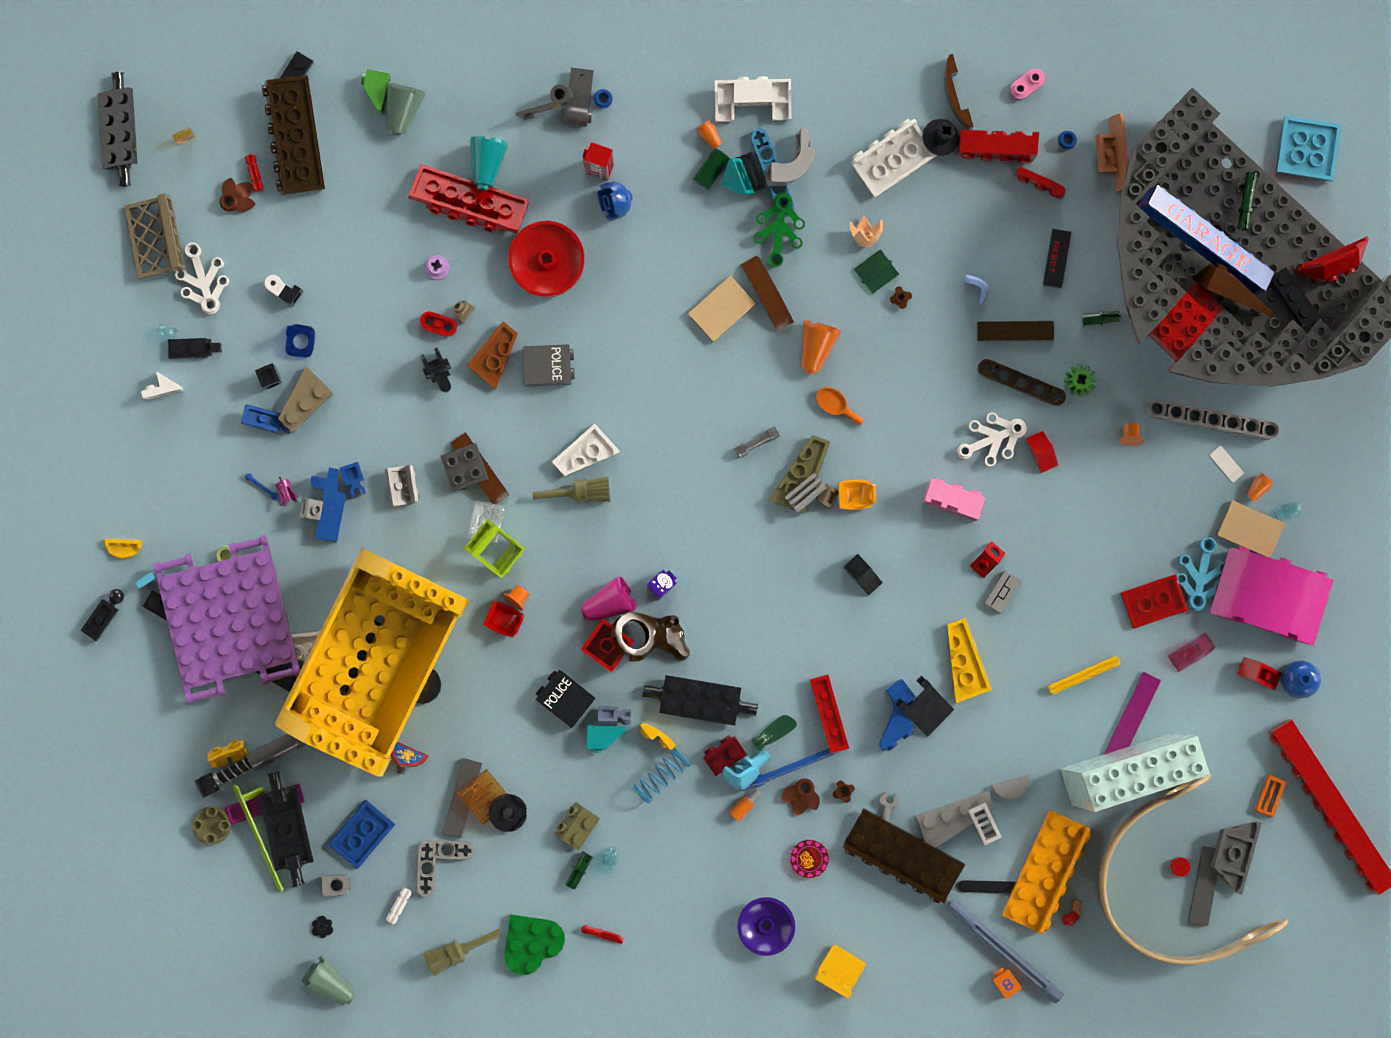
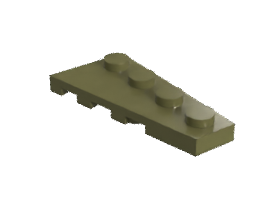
[768,435,830,514]

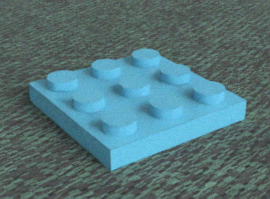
[1276,116,1342,182]

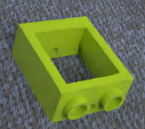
[463,518,526,579]

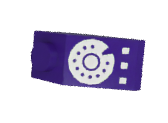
[647,569,677,599]

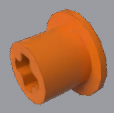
[1119,423,1144,446]
[503,585,529,611]

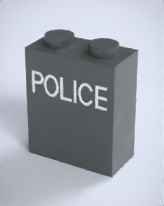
[523,344,575,386]

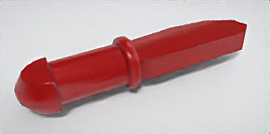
[581,925,624,944]

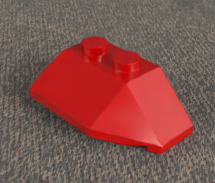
[1293,236,1369,284]

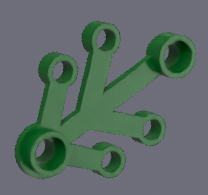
[753,193,805,267]

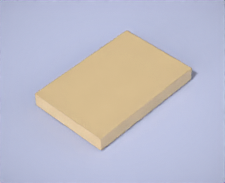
[688,275,756,342]
[1216,500,1285,558]

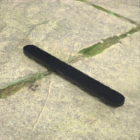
[958,880,1016,893]

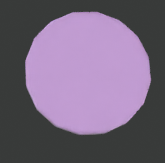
[425,255,450,280]

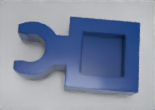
[340,462,366,498]

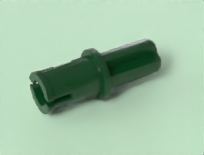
[1082,310,1121,326]
[566,851,593,890]

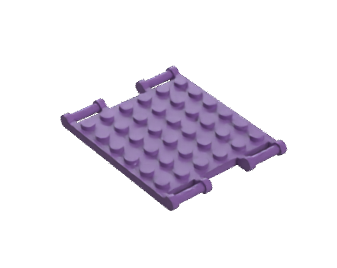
[153,534,300,705]

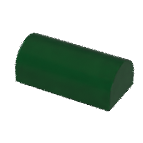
[692,148,730,190]

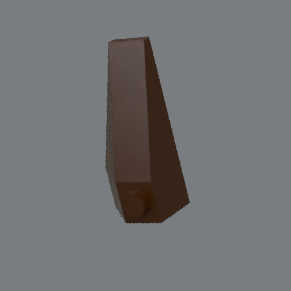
[1193,263,1274,317]

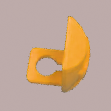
[839,480,876,510]

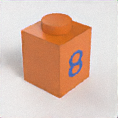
[991,967,1022,1000]

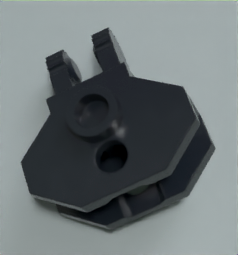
[420,347,451,392]

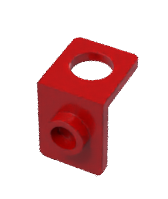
[970,541,1005,578]

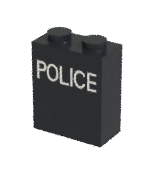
[535,669,596,728]

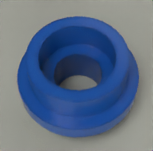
[594,89,613,109]
[1058,131,1077,150]

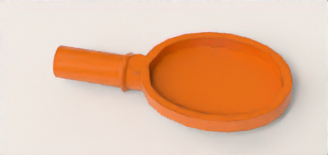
[816,387,864,426]

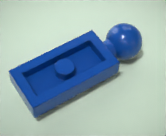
[241,404,296,434]

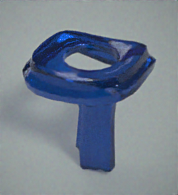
[285,324,315,358]

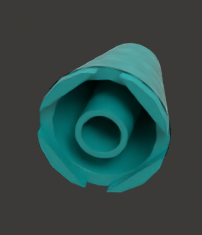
[470,136,507,191]

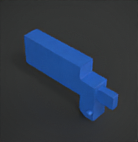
[310,467,346,542]

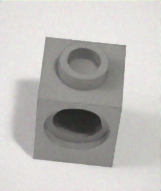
[322,874,351,896]

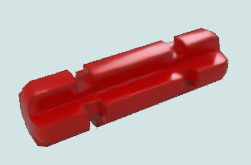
[245,154,263,192]

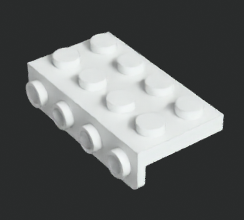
[851,119,937,198]

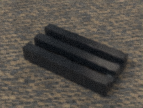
[735,152,765,192]

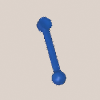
[245,473,279,500]

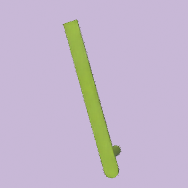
[233,785,283,891]

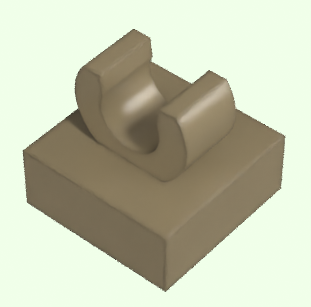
[816,484,839,509]

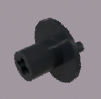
[922,119,959,156]

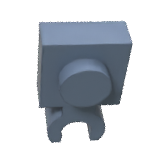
[598,706,631,726]

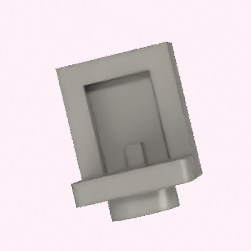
[299,498,323,520]

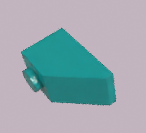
[587,725,626,753]

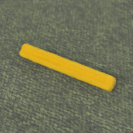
[1048,656,1120,695]

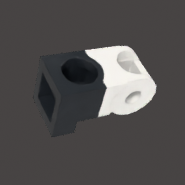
[265,275,304,307]

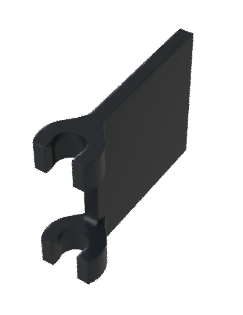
[895,676,954,737]

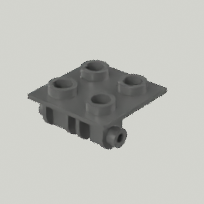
[441,443,489,492]

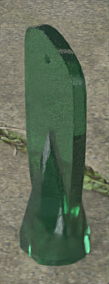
[751,715,797,752]

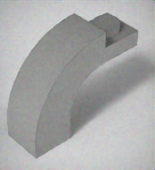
[766,128,816,187]

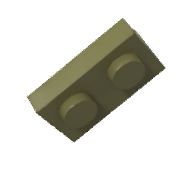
[555,802,600,851]

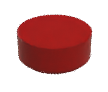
[1170,857,1191,877]

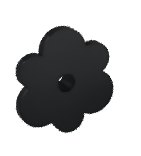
[312,916,333,938]

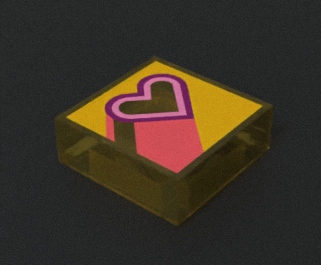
[173,128,196,145]

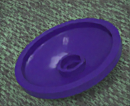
[737,897,795,956]

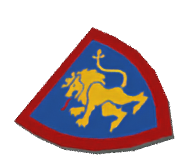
[391,742,429,774]

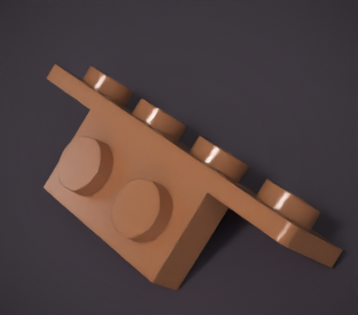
[1095,113,1129,192]

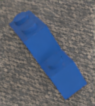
[879,679,916,751]

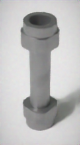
[734,426,780,458]

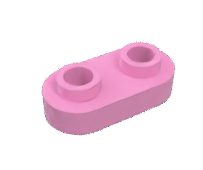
[1010,69,1045,100]

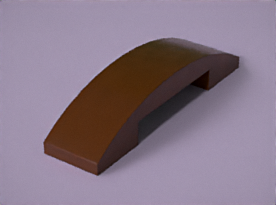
[944,54,974,130]
[741,256,794,331]
[450,432,510,505]

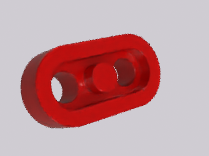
[420,311,457,337]

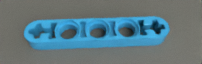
[751,128,794,217]

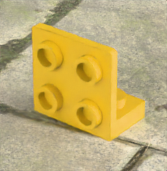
[814,944,866,999]

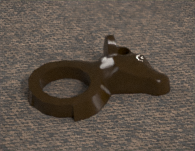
[610,612,690,662]

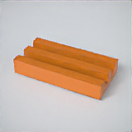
[1254,774,1286,818]

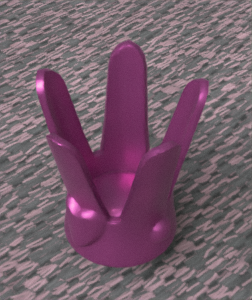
[275,477,299,506]

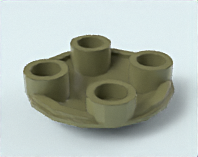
[192,806,231,845]

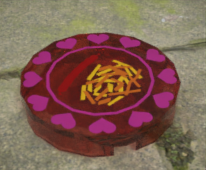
[790,839,829,878]

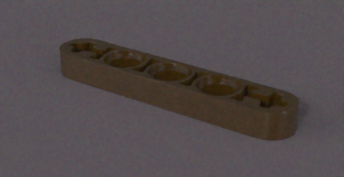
[977,359,1066,406]

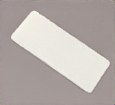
[1210,446,1244,482]

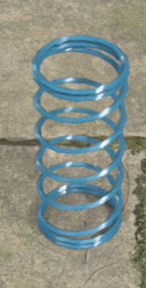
[633,748,691,804]

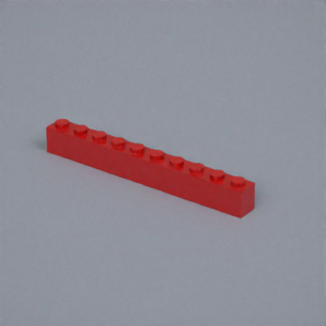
[1269,719,1391,895]

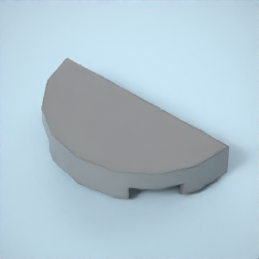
[992,775,1030,799]

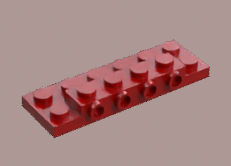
[408,164,530,234]

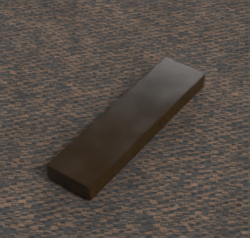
[977,321,1054,341]

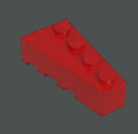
[958,130,1039,164]

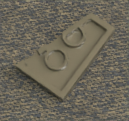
[278,367,333,433]

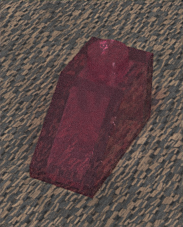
[1168,632,1216,672]

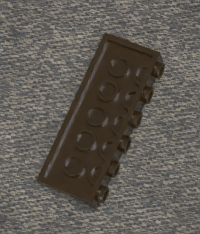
[262,75,325,196]
[843,808,965,904]

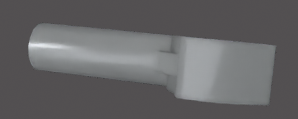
[879,792,899,821]

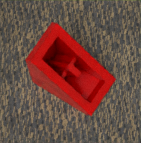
[1025,431,1059,473]

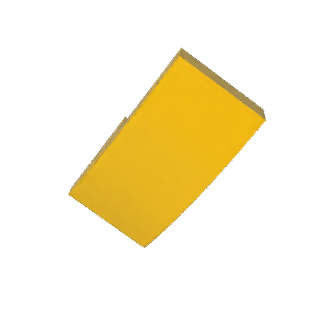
[640,723,676,750]

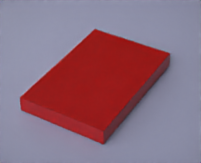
[1121,574,1188,629]

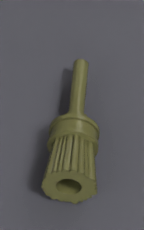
[532,476,610,504]
[424,929,501,976]

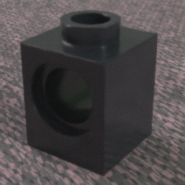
[255,363,283,390]

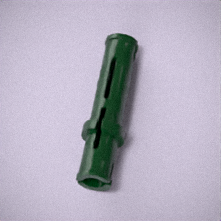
[1237,172,1258,231]

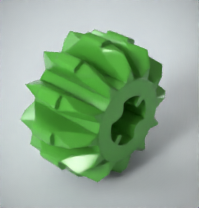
[1064,364,1097,397]

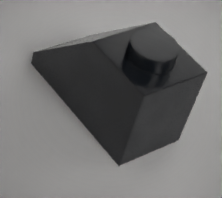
[843,554,883,596]

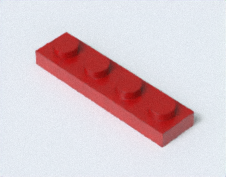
[810,674,849,754]

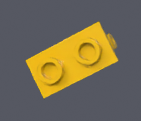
[207,739,248,769]

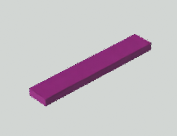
[1103,672,1161,755]

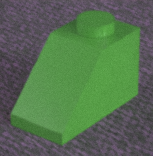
[361,69,391,114]

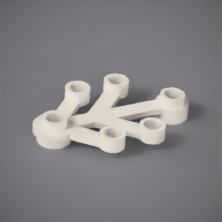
[175,242,230,315]
[957,412,1027,467]

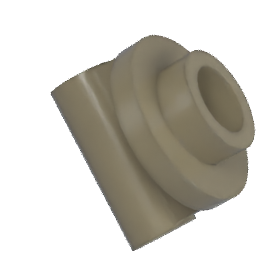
[453,300,475,323]

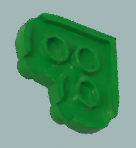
[505,914,565,975]

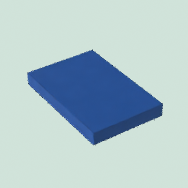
[328,800,396,869]

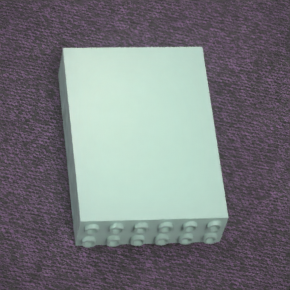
[1060,733,1210,812]

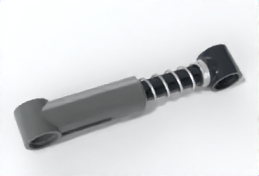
[194,733,307,798]

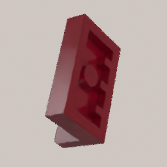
[703,735,747,776]

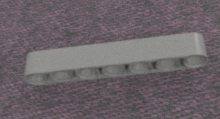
[1146,400,1279,440]

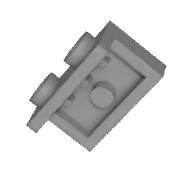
[385,464,420,507]

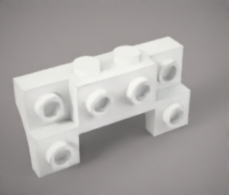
[715,76,792,122]

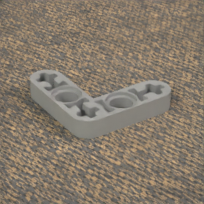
[417,840,475,897]

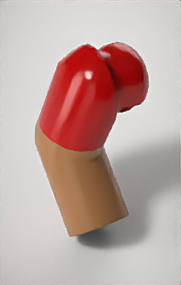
[1062,900,1082,926]

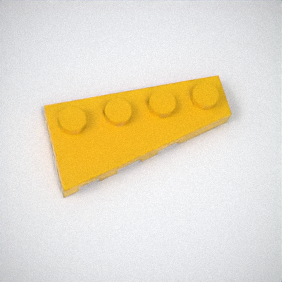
[947,618,992,703]

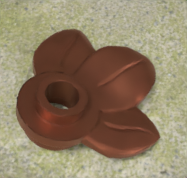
[220,178,256,212]
[781,778,820,816]

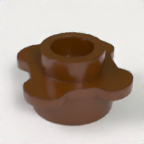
[890,286,912,309]
[833,780,855,803]

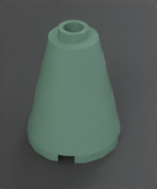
[387,82,426,137]
[299,955,355,1006]

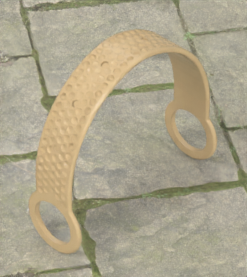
[1099,774,1288,965]

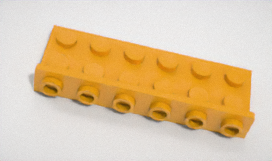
[1001,810,1091,934]

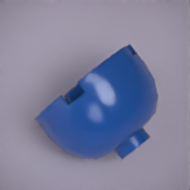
[597,181,633,221]
[1281,660,1321,699]

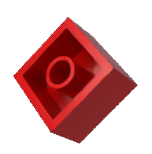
[580,619,635,672]

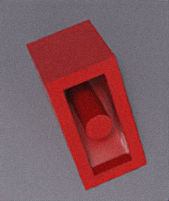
[1237,657,1282,691]

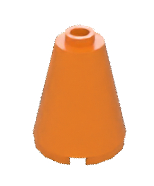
[801,320,841,374]

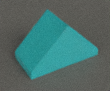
[721,158,754,195]

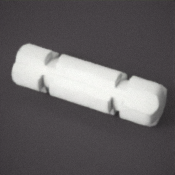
[386,887,412,924]

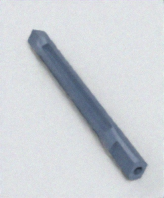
[945,899,1064,1004]

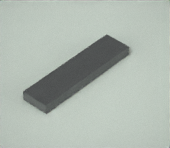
[442,758,482,838]
[1188,846,1218,926]

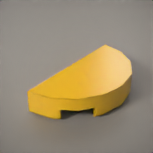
[104,539,143,559]

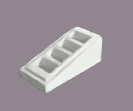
[968,803,1002,846]

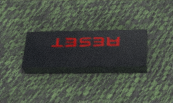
[1043,229,1071,288]

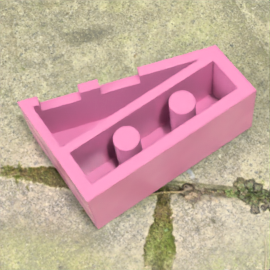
[922,478,985,521]

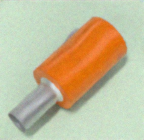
[729,788,761,822]

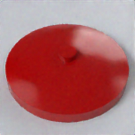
[508,221,585,298]

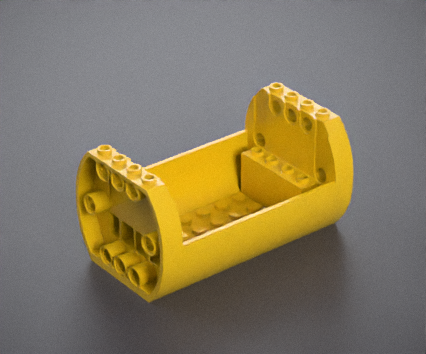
[274,547,469,777]

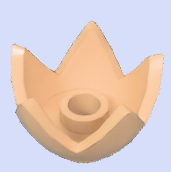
[849,215,883,247]

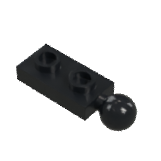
[80,589,124,642]

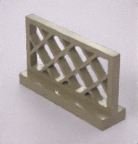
[125,193,185,280]

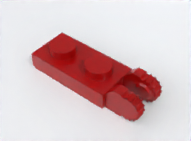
[1014,166,1066,198]

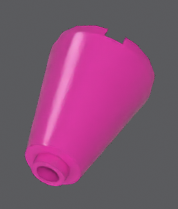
[581,576,637,621]

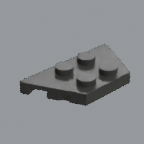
[1210,821,1262,895]

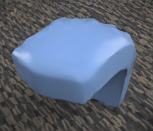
[964,275,989,305]

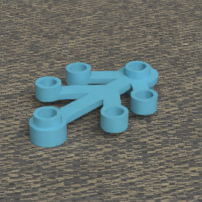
[1176,537,1225,611]

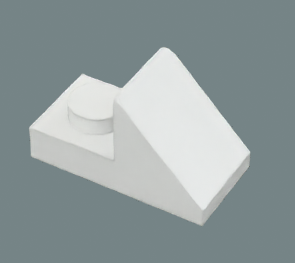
[141,372,183,400]

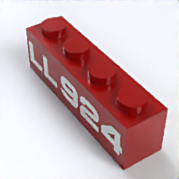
[582,142,614,181]

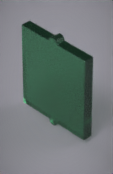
[854,249,899,294]

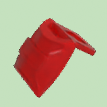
[483,600,524,638]

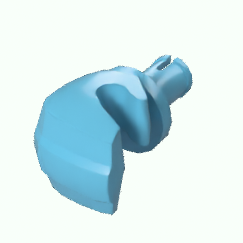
[722,750,771,790]

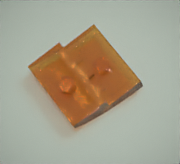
[457,769,506,825]

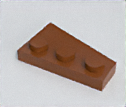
[466,321,518,390]

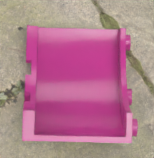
[1210,546,1334,646]

